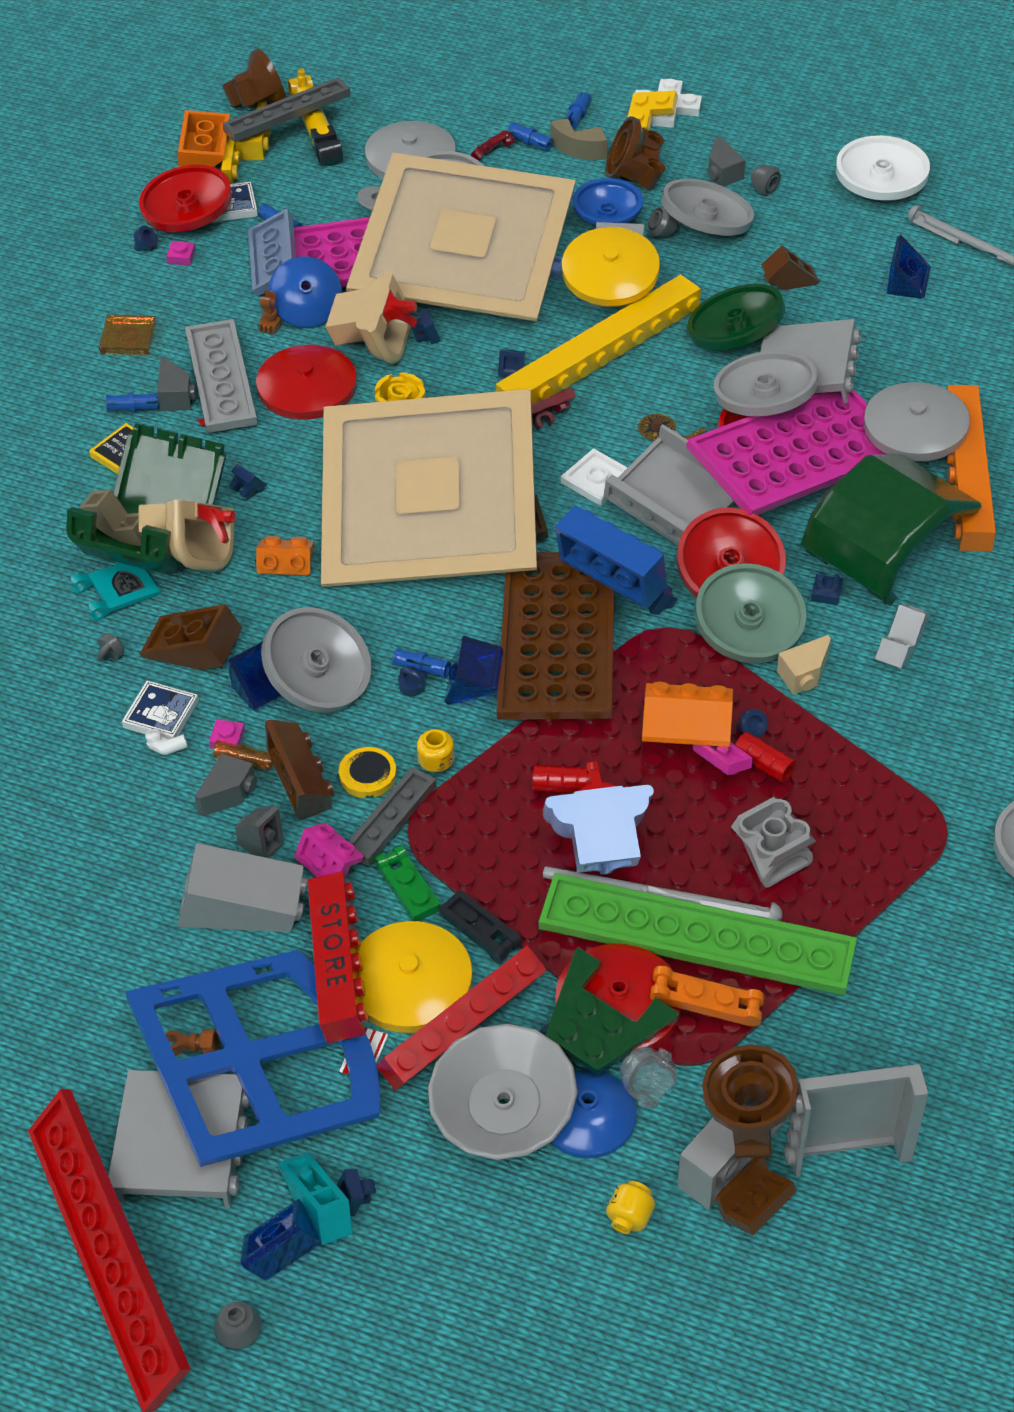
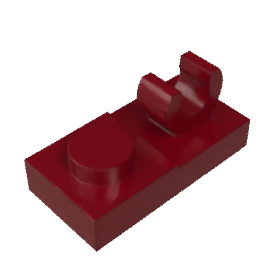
[531,387,576,430]

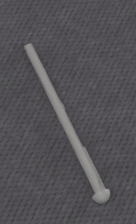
[908,205,1014,266]
[543,866,782,921]

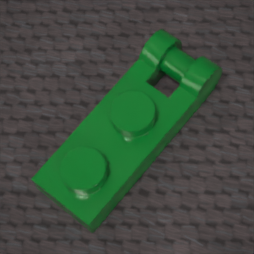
[374,845,441,921]

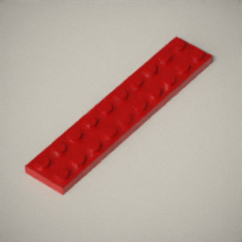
[28,1089,191,1412]

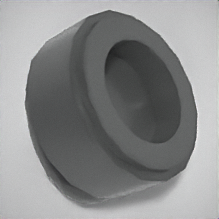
[97,633,124,661]

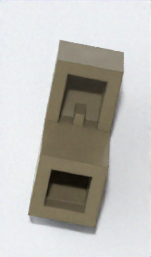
[550,118,607,160]
[79,489,142,546]

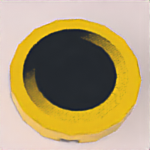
[338,747,397,798]

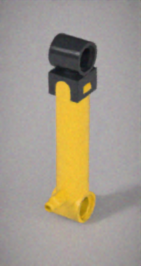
[287,68,343,166]

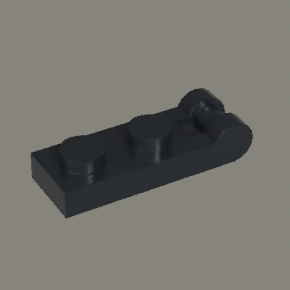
[439,890,522,964]

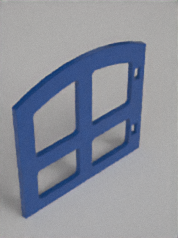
[126,950,380,1167]

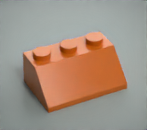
[178,110,230,167]
[642,682,733,747]

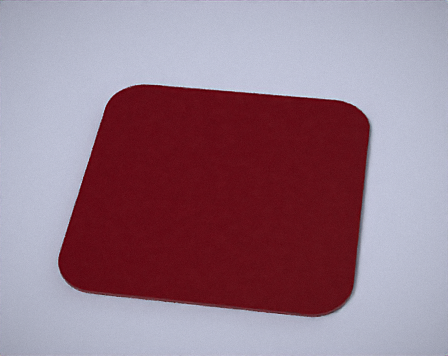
[408,628,948,1066]

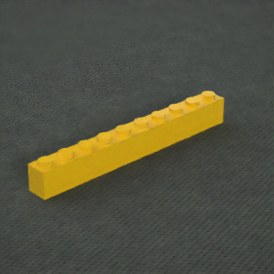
[496,275,701,405]

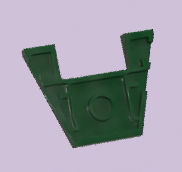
[545,947,680,1075]

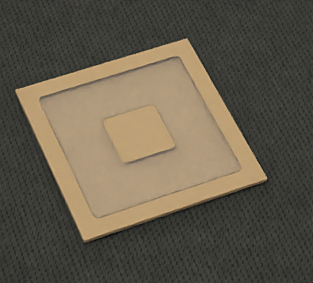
[346,152,576,321]
[321,389,537,587]

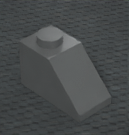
[707,136,745,187]
[157,358,196,411]
[195,754,257,816]
[235,805,284,858]

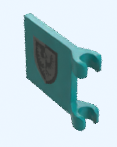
[71,563,160,622]

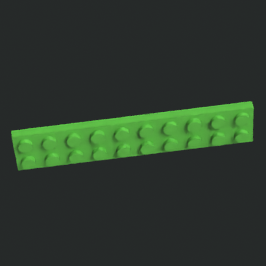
[539,873,857,996]

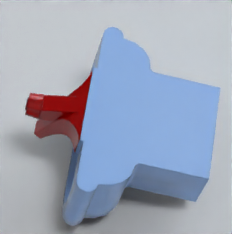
[543,762,654,875]

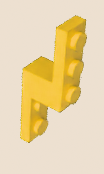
[221,100,271,184]

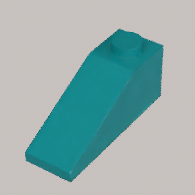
[278,1152,353,1245]

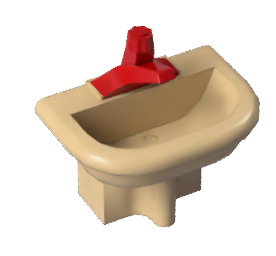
[326,272,417,365]
[139,500,237,572]

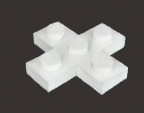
[635,79,702,128]

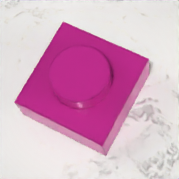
[166,241,196,266]
[209,719,245,752]

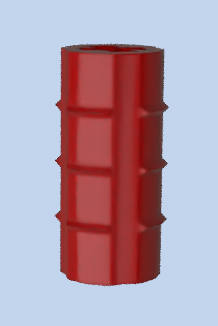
[735,732,796,783]
[533,764,588,794]

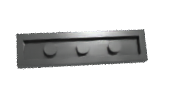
[348,767,436,866]

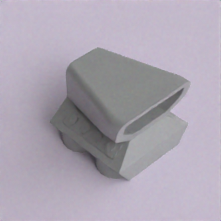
[731,797,816,888]

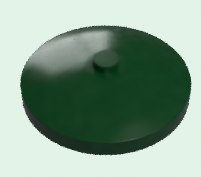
[687,284,785,350]

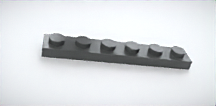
[223,77,351,142]

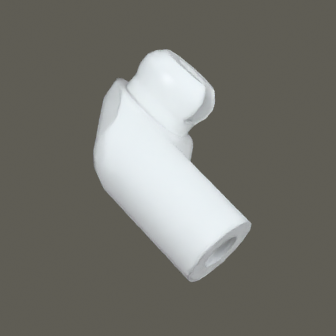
[145,729,188,755]

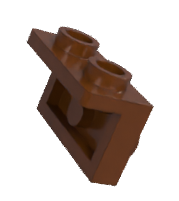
[715,1158,797,1236]

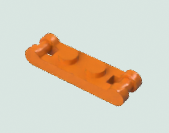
[650,966,764,1027]

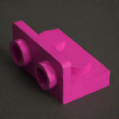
[294,823,364,877]

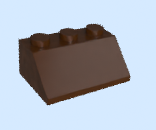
[265,719,335,821]

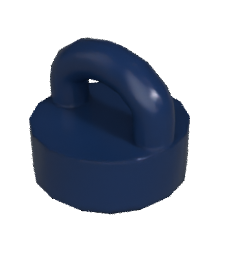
[133,226,158,251]
[398,667,426,696]
[736,709,768,738]

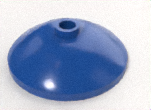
[573,178,643,226]
[269,256,342,328]
[550,1069,637,1158]

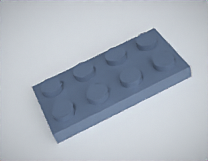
[248,208,296,296]

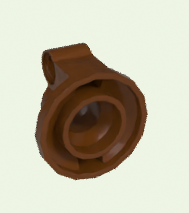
[222,48,286,108]
[605,116,665,189]
[702,1044,799,1158]

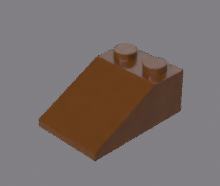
[140,604,242,670]

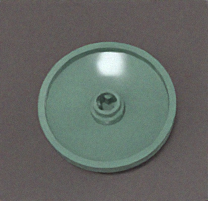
[695,564,807,663]

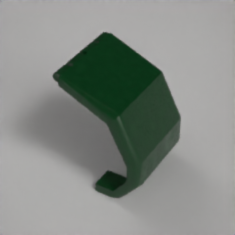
[66,424,227,574]
[800,454,981,606]

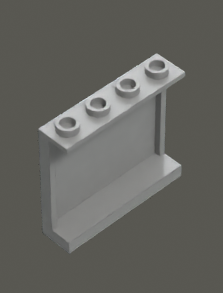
[760,319,861,404]
[604,424,739,545]
[784,1064,928,1176]
[108,1070,251,1208]

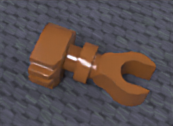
[259,290,281,334]
[165,1029,219,1056]

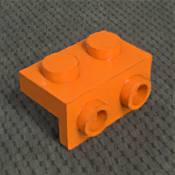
[256,536,314,575]

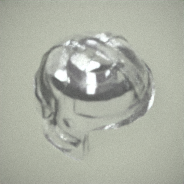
[620,1047,676,1108]

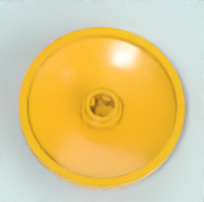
[562,227,660,306]
[356,921,472,1033]

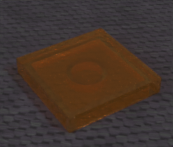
[99,315,156,355]

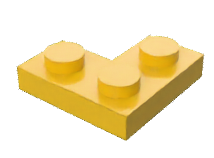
[628,90,678,130]

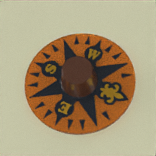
[638,414,676,441]

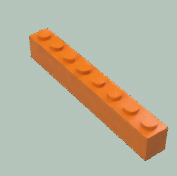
[946,385,996,551]

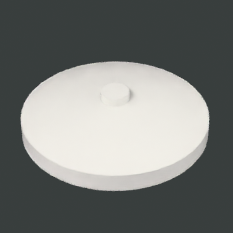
[836,136,930,200]

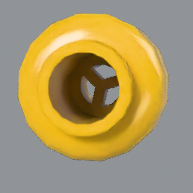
[417,729,455,772]
[606,1181,656,1234]

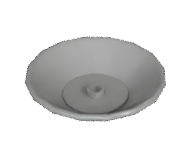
[427,1024,578,1160]

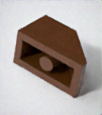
[761,245,819,290]

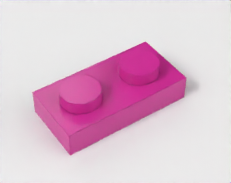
[693,742,752,775]

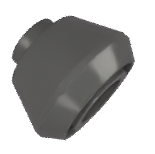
[751,165,781,196]
[648,206,678,237]
[214,1302,262,1349]

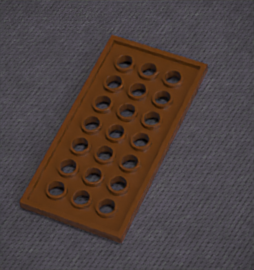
[497,552,614,720]

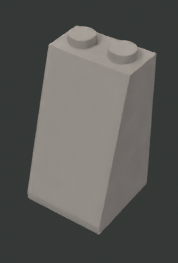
[177,843,307,932]

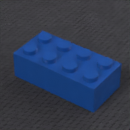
[555,505,667,609]

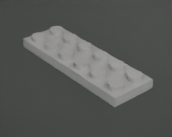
[185,319,257,433]

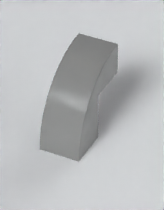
[875,603,931,669]

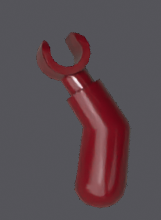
[471,130,515,161]

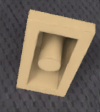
[777,635,831,695]

